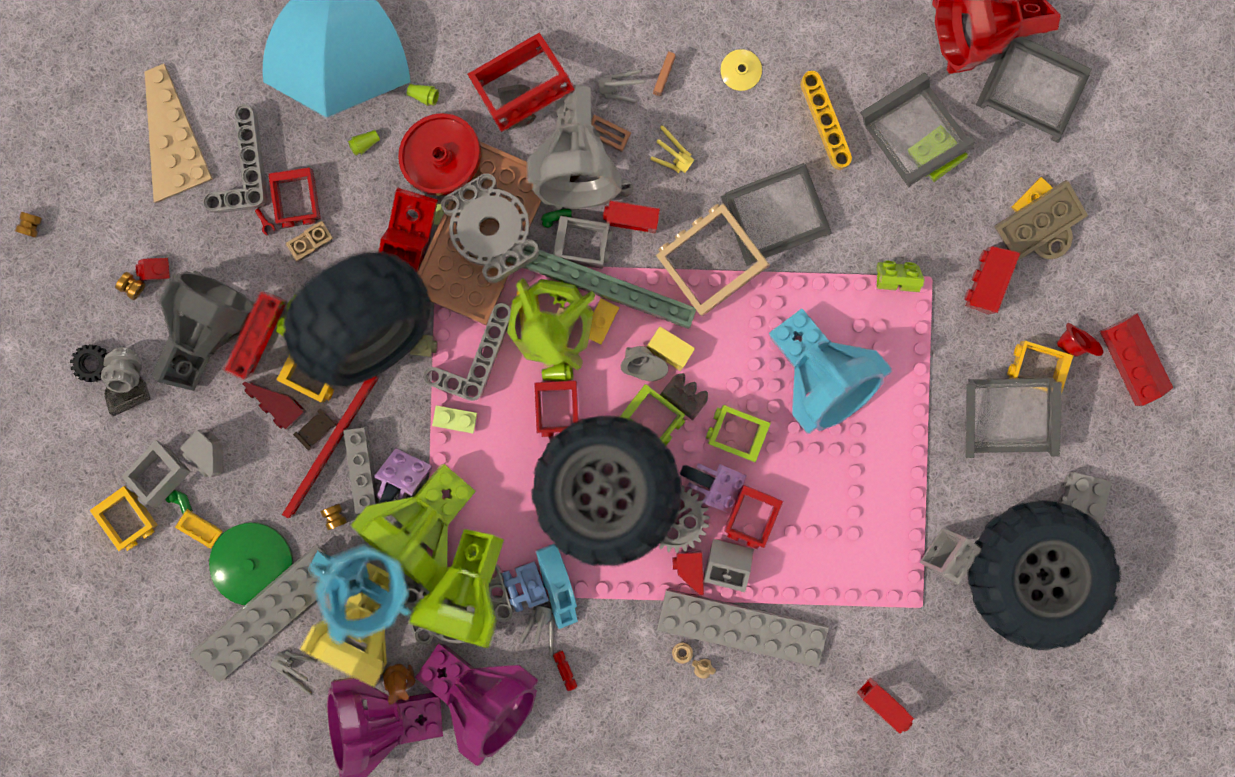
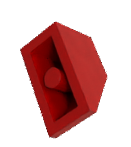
[672,551,704,595]

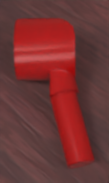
[255,208,276,235]

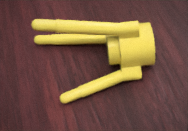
[651,125,694,173]

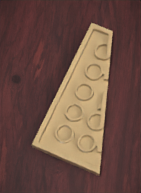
[145,64,213,203]

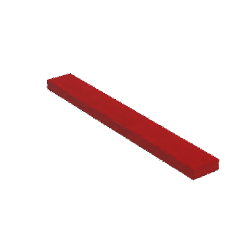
[282,375,379,518]

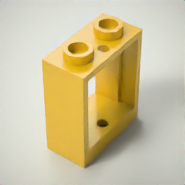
[1007,341,1073,393]
[277,355,334,403]
[89,486,158,551]

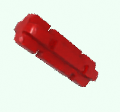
[553,650,577,691]

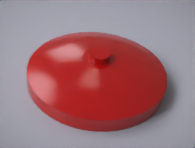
[398,113,481,196]

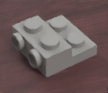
[1059,472,1112,522]

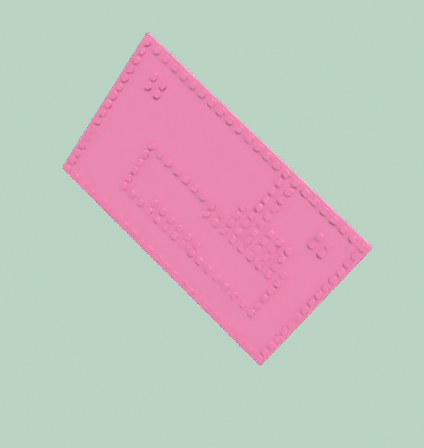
[427,265,933,608]

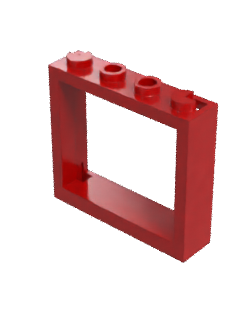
[467,32,575,132]
[224,292,288,379]

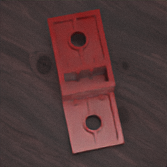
[378,188,438,273]

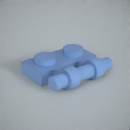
[502,561,549,612]

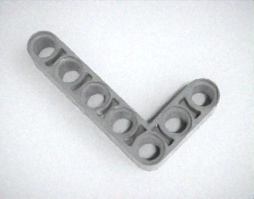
[203,104,267,213]
[423,303,511,401]

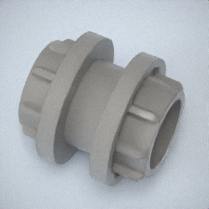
[101,348,142,393]

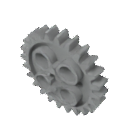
[659,485,710,553]

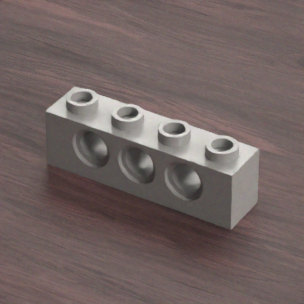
[343,427,379,514]

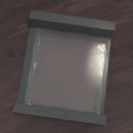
[976,37,1092,143]
[860,72,976,188]
[720,163,832,266]
[965,377,1062,458]

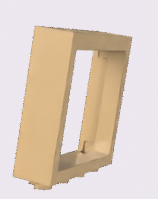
[656,204,770,316]

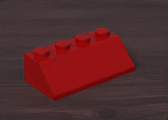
[1099,313,1173,406]

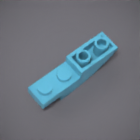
[536,544,578,629]

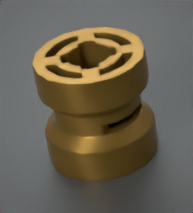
[15,212,42,238]
[115,272,145,300]
[320,504,347,530]

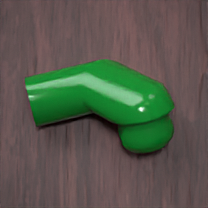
[541,208,572,228]
[165,490,193,514]

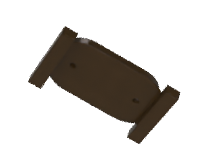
[293,409,336,451]

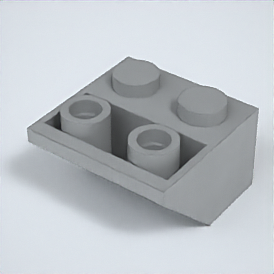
[180,429,223,478]
[703,539,754,592]

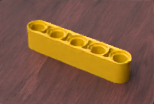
[800,71,852,170]

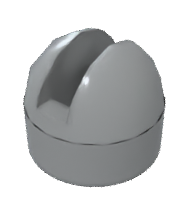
[619,180,633,197]

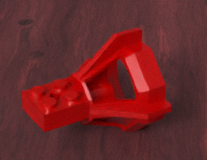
[932,0,1061,74]

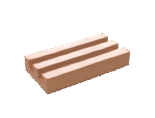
[653,51,676,96]
[591,115,631,152]

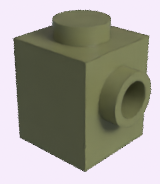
[410,335,438,357]

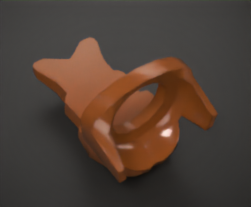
[383,664,416,705]

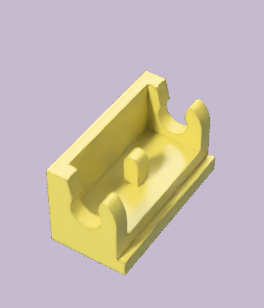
[647,326,695,371]

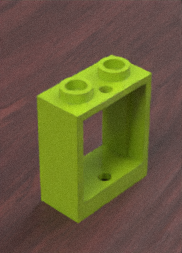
[620,384,686,446]
[706,405,771,462]

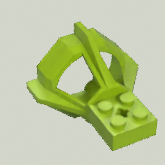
[507,278,595,370]
[351,464,476,592]
[409,529,504,648]

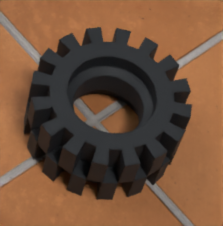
[70,345,108,382]

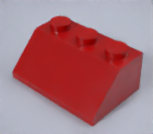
[964,246,1020,315]

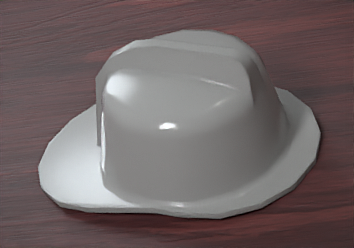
[621,346,668,381]

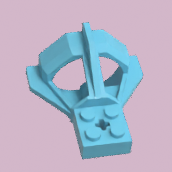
[769,309,892,434]
[309,545,411,644]

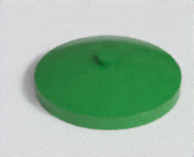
[209,522,293,606]

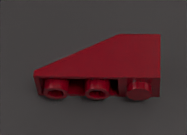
[242,382,307,429]

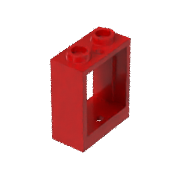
[268,167,321,228]
[603,201,660,234]
[534,381,579,437]
[724,484,783,549]
[857,677,914,734]

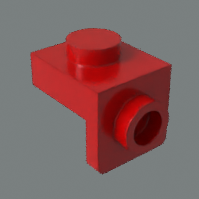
[135,258,170,281]

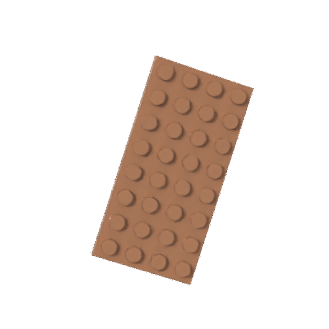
[418,142,542,326]

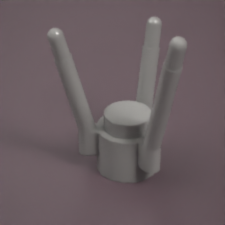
[599,69,646,103]
[519,605,554,656]
[271,651,317,695]

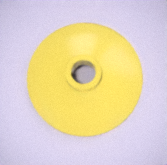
[721,49,762,91]

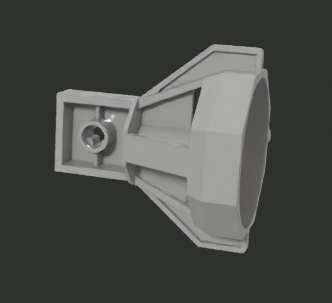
[527,84,622,210]

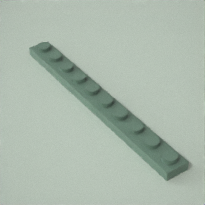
[506,246,696,329]

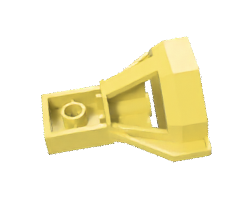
[300,563,406,687]

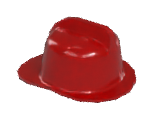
[1057,323,1104,357]

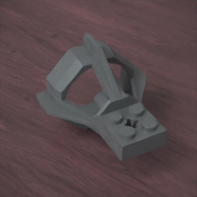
[151,271,256,391]

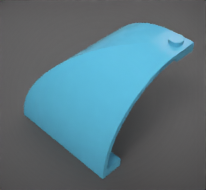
[262,0,411,118]

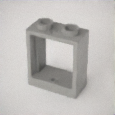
[553,216,613,269]
[121,440,191,508]
[920,528,982,584]

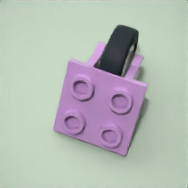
[375,448,432,516]
[680,463,746,513]

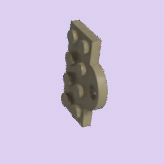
[994,180,1088,261]

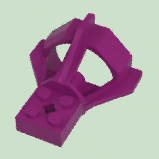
[415,644,538,766]
[327,677,443,777]

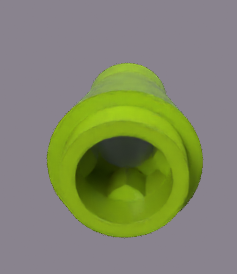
[407,84,439,106]
[347,130,380,156]
[542,362,573,382]

